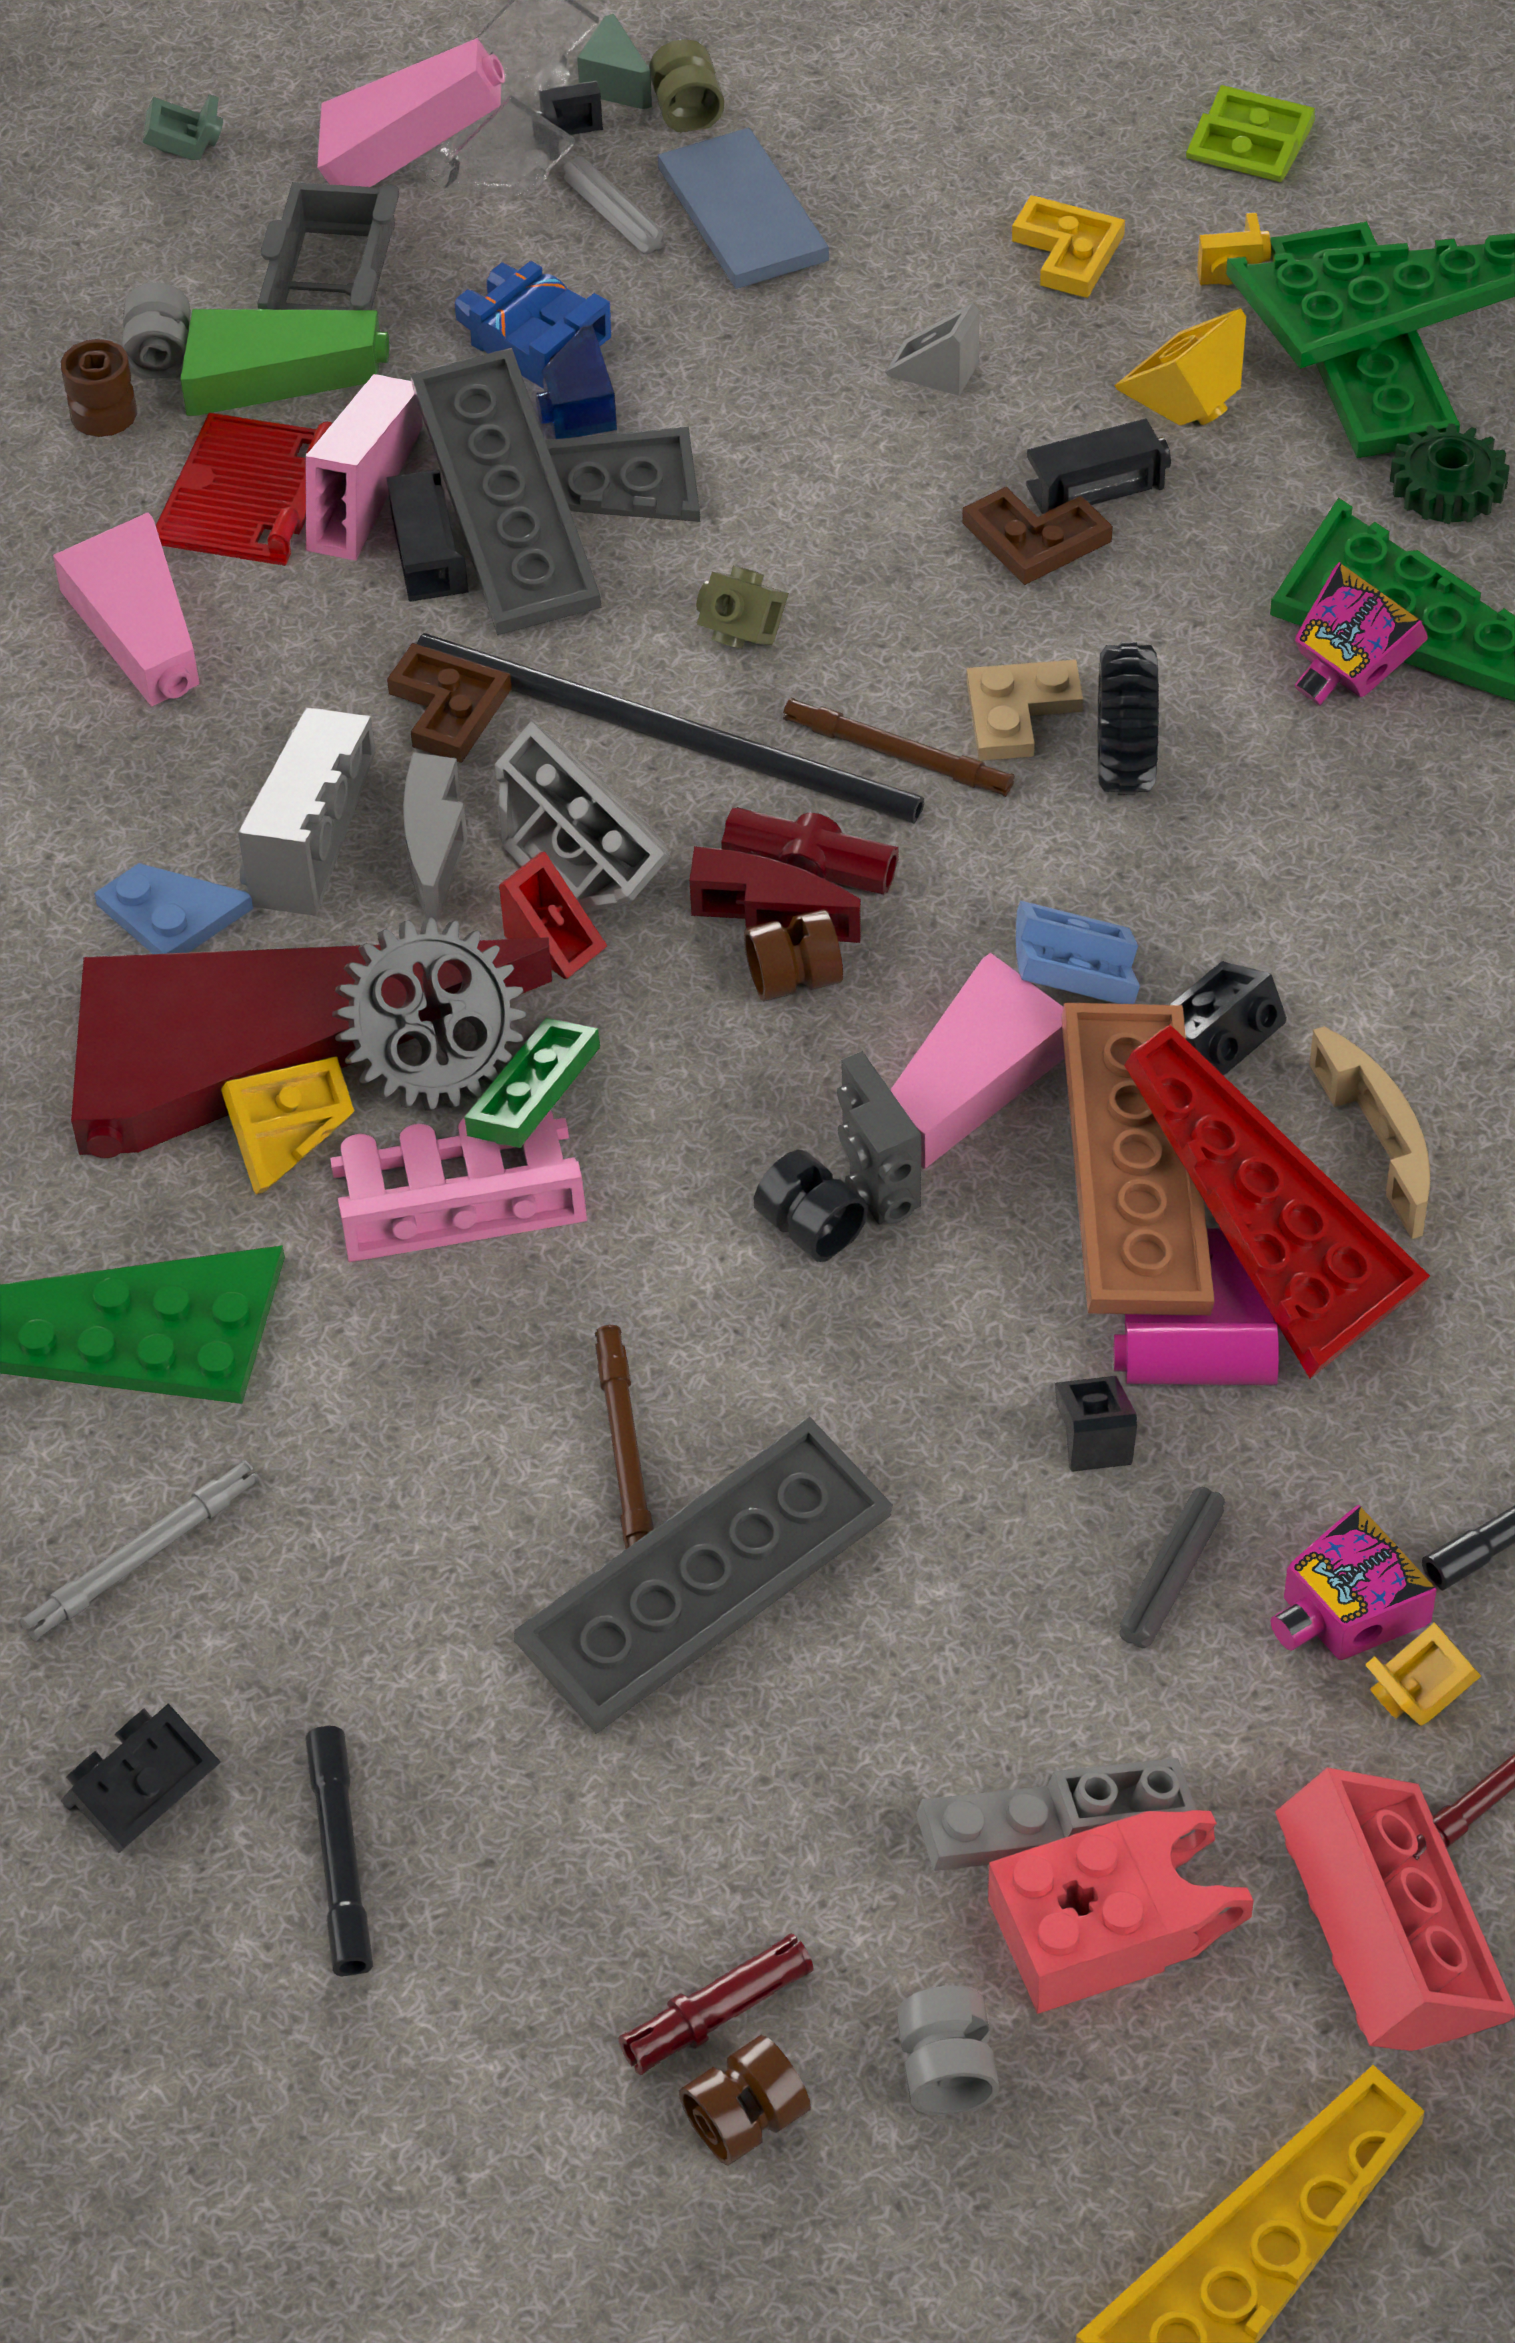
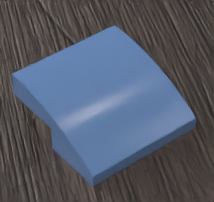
[1016,900,1140,1004]

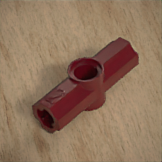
[721,807,899,895]

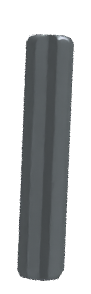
[1119,1487,1225,1648]

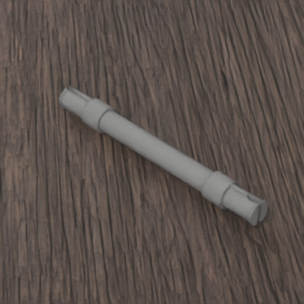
[20,1460,259,1641]

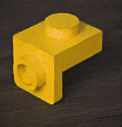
[1197,213,1271,285]
[1365,1622,1481,1726]

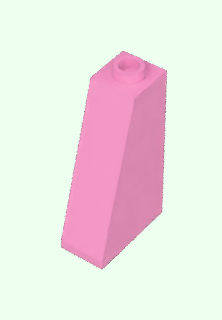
[317,38,505,187]
[306,374,422,561]
[53,512,199,707]
[890,952,1065,1169]

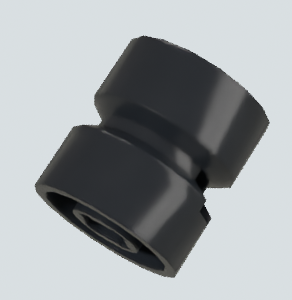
[754,1149,868,1262]

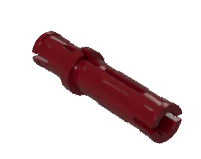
[618,1933,813,2075]

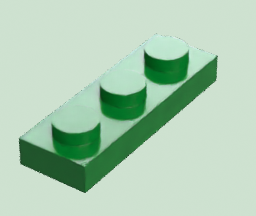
[464,1018,600,1148]

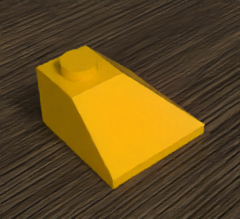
[1114,308,1246,426]

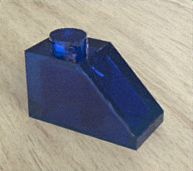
[536,325,617,439]

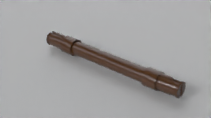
[783,697,1015,797]
[595,1325,654,1549]

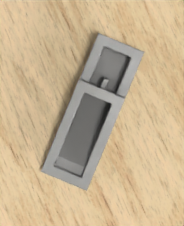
[403,752,468,922]

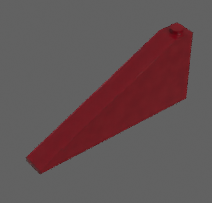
[71,937,552,1158]

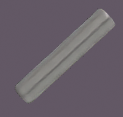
[563,156,664,255]

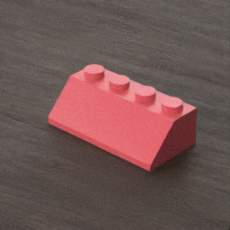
[1275,1767,1515,2051]

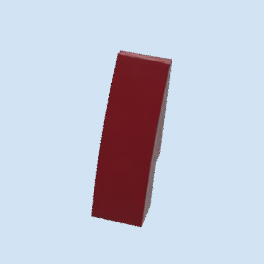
[689,846,861,943]

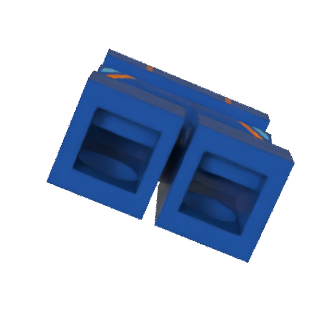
[455,260,611,390]

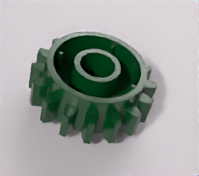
[1390,423,1510,524]

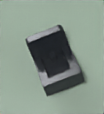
[532,81,603,158]

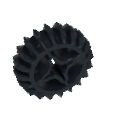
[1097,642,1159,795]

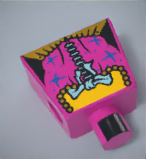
[1294,562,1428,706]
[1270,1505,1437,1660]

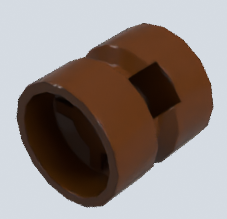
[61,339,137,437]
[744,909,843,1002]
[679,2035,811,2166]

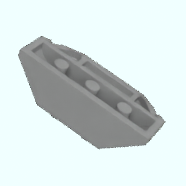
[495,721,670,913]

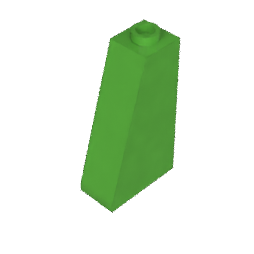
[180,309,390,416]

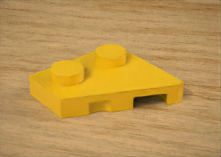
[221,1057,354,1194]

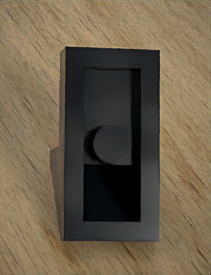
[1055,1376,1137,1472]

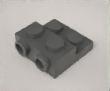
[837,1051,921,1225]

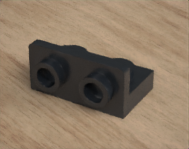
[1170,961,1287,1076]
[61,1703,221,1853]

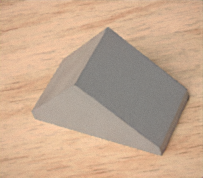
[885,303,980,396]

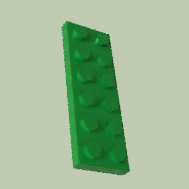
[1270,221,1460,458]

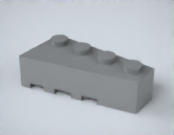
[238,707,375,916]

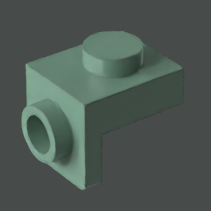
[143,94,223,160]

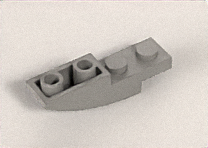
[916,1758,1196,1871]

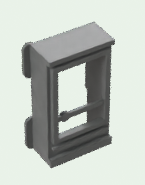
[257,182,399,310]

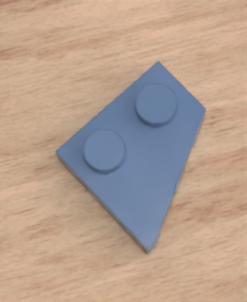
[94,863,253,954]

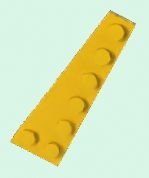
[1076,2065,1425,2343]

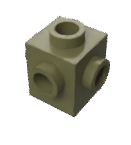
[696,565,789,649]

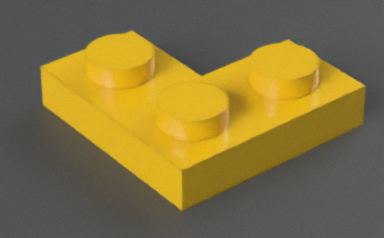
[1012,195,1125,298]

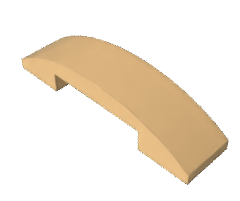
[1309,1026,1430,1239]

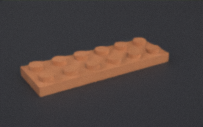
[1061,1003,1215,1316]

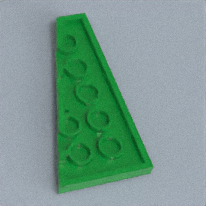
[1226,233,1515,369]
[1270,497,1515,702]
[0,1245,285,1404]

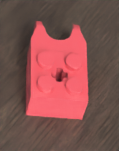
[988,1810,1254,2014]

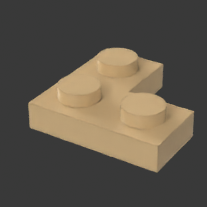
[966,659,1083,761]

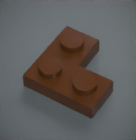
[962,486,1113,585]
[387,643,512,763]

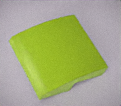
[1186,85,1315,182]

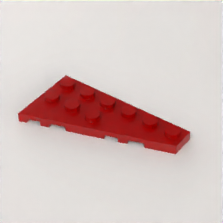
[1124,1024,1430,1379]

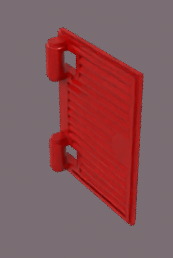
[156,412,333,566]

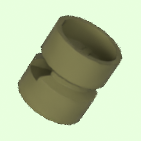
[649,39,724,133]

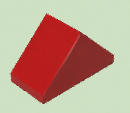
[499,851,607,979]

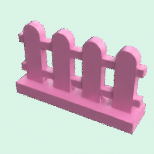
[330,1110,587,1262]

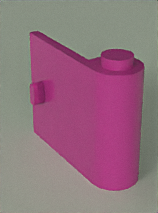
[1113,1228,1279,1385]

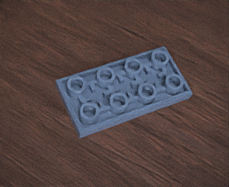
[658,128,829,289]

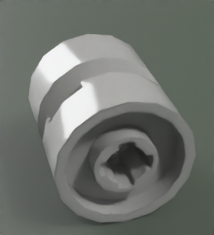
[122,282,191,379]
[897,1985,999,2115]

